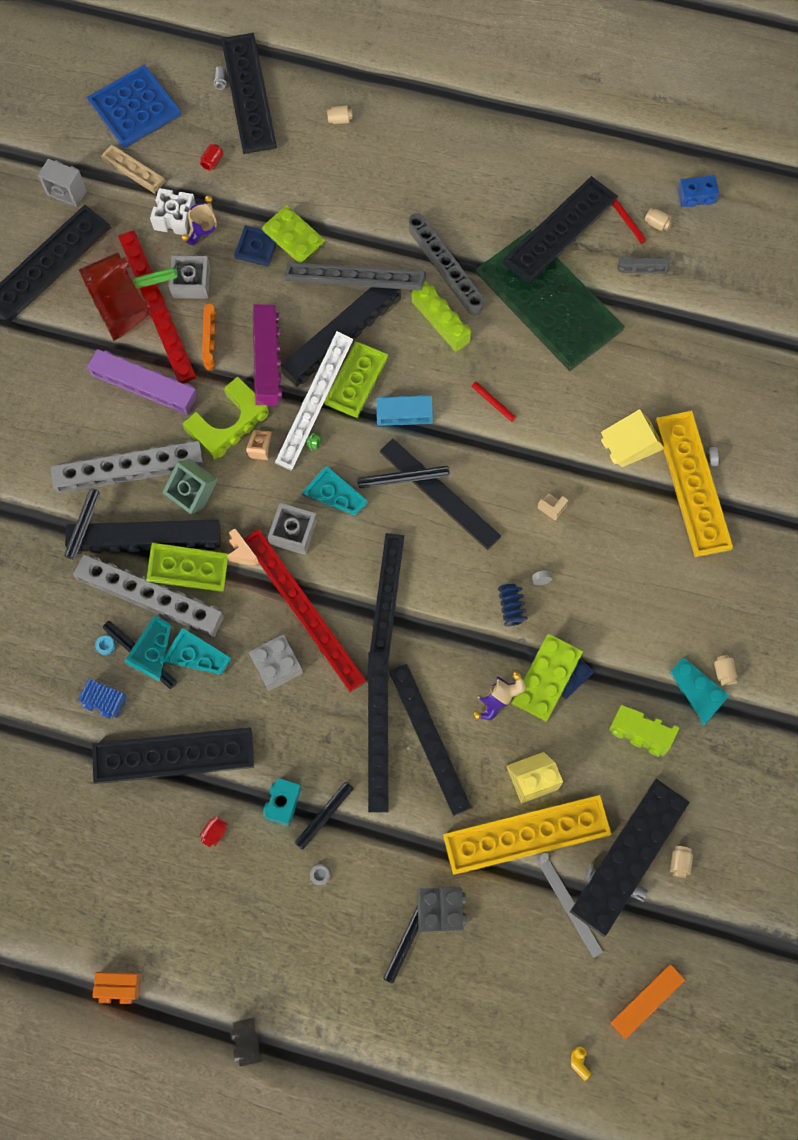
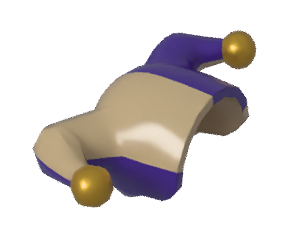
[181,195,217,245]
[473,671,526,720]

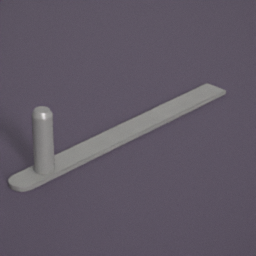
[533,852,603,958]

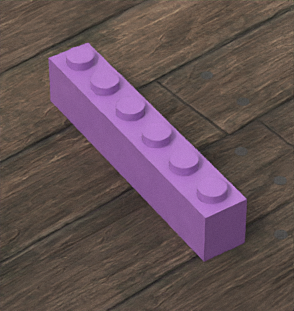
[87,349,198,415]

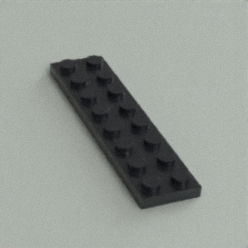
[221,33,277,154]
[502,176,618,285]
[0,205,111,322]
[92,727,255,784]
[569,779,690,937]

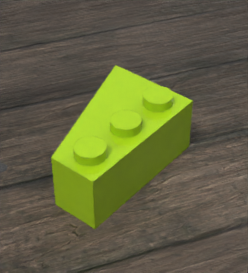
[609,705,679,757]

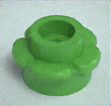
[307,432,322,450]

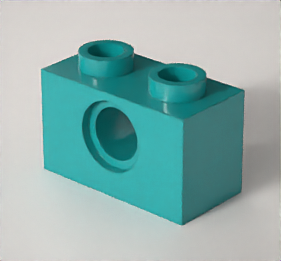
[263,778,302,827]

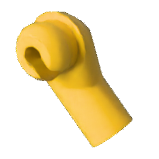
[571,1046,592,1081]

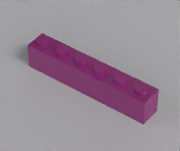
[252,304,282,406]

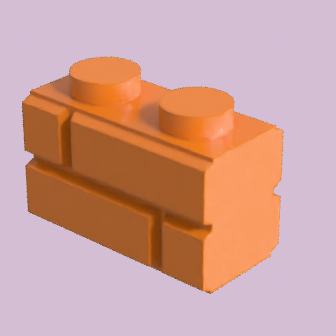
[93,972,141,1004]

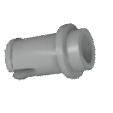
[213,66,227,90]

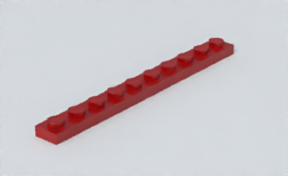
[118,230,196,384]
[243,529,366,693]

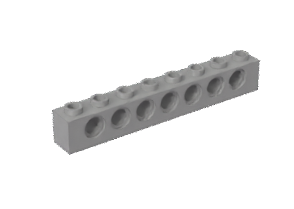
[51,440,205,494]
[73,555,224,638]

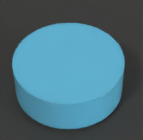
[95,635,116,656]

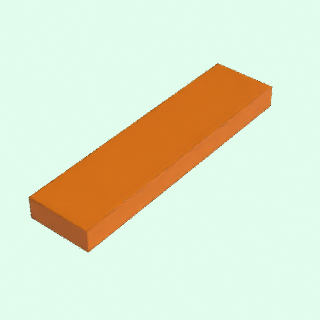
[610,964,685,1040]

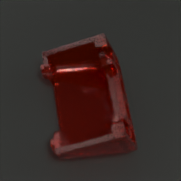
[79,252,151,341]

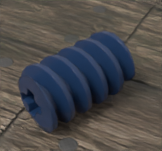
[498,584,528,627]

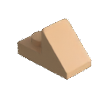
[247,430,272,460]
[227,529,259,566]

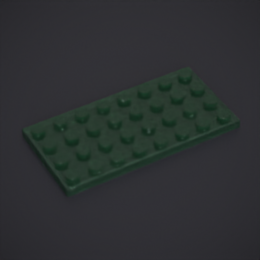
[476,229,625,371]

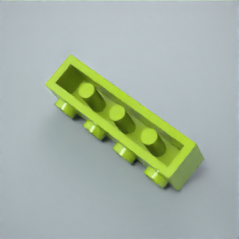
[412,281,471,352]

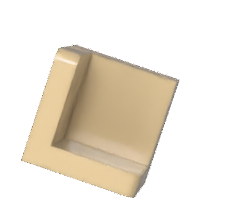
[537,494,568,521]

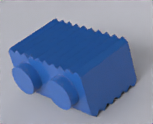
[78,679,127,719]

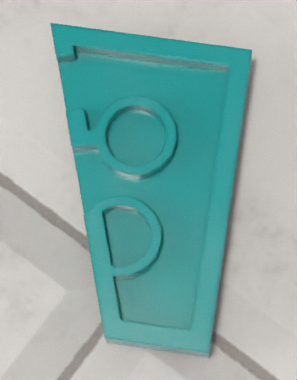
[301,466,368,516]
[125,615,171,682]
[164,628,232,675]
[670,657,729,726]

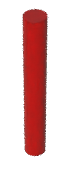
[613,200,647,244]
[471,382,516,422]

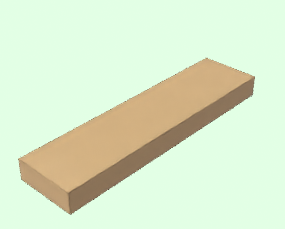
[101,144,166,194]

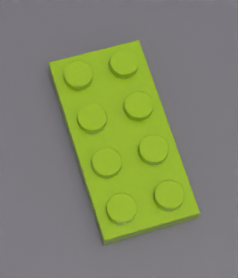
[324,341,389,418]
[146,543,228,592]
[511,634,583,722]

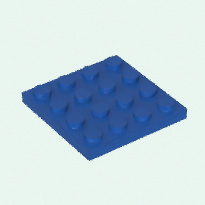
[87,64,181,149]

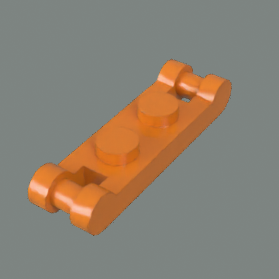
[202,304,217,371]

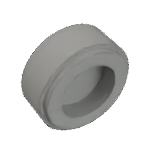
[709,447,719,466]
[532,570,552,585]
[310,864,331,885]

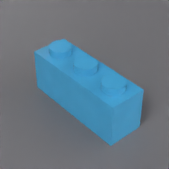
[376,394,433,426]

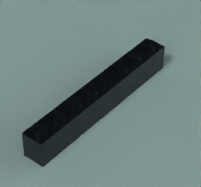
[281,287,401,387]
[65,520,221,554]

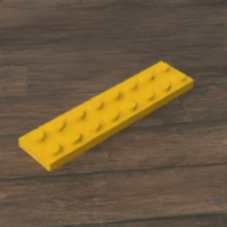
[655,411,733,557]
[443,795,612,875]

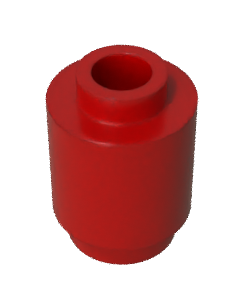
[200,144,224,171]
[199,816,228,848]

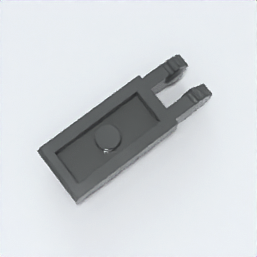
[617,256,670,274]

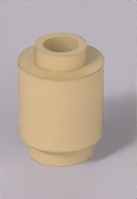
[327,105,353,125]
[645,208,673,232]
[714,655,738,686]
[670,846,693,878]

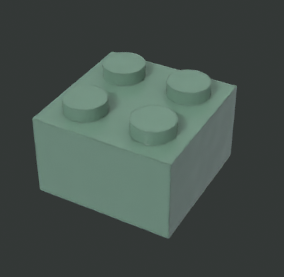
[162,458,218,514]

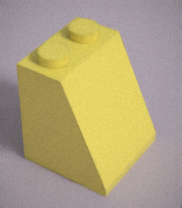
[601,409,664,467]
[507,752,563,804]

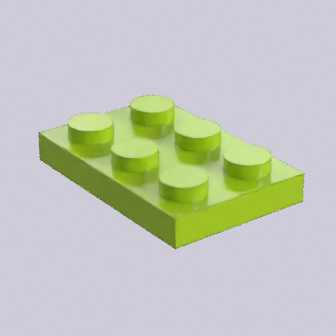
[262,205,325,263]

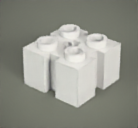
[150,188,196,235]

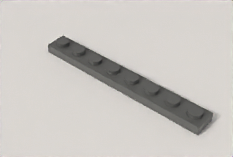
[284,263,426,290]

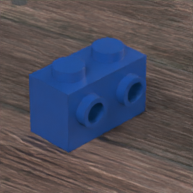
[677,175,719,207]

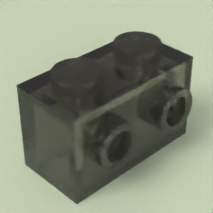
[230,1018,264,1067]

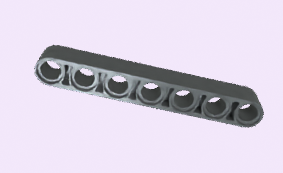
[409,213,483,316]

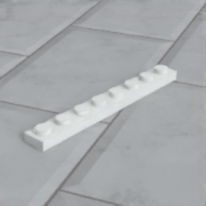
[275,331,353,471]

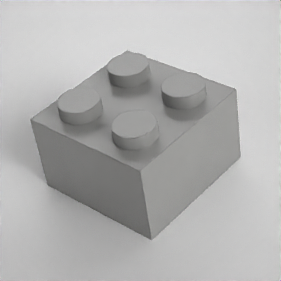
[38,159,87,207]
[169,256,210,299]
[268,503,317,555]
[248,634,303,691]

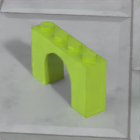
[182,377,269,460]

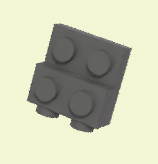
[417,887,467,932]

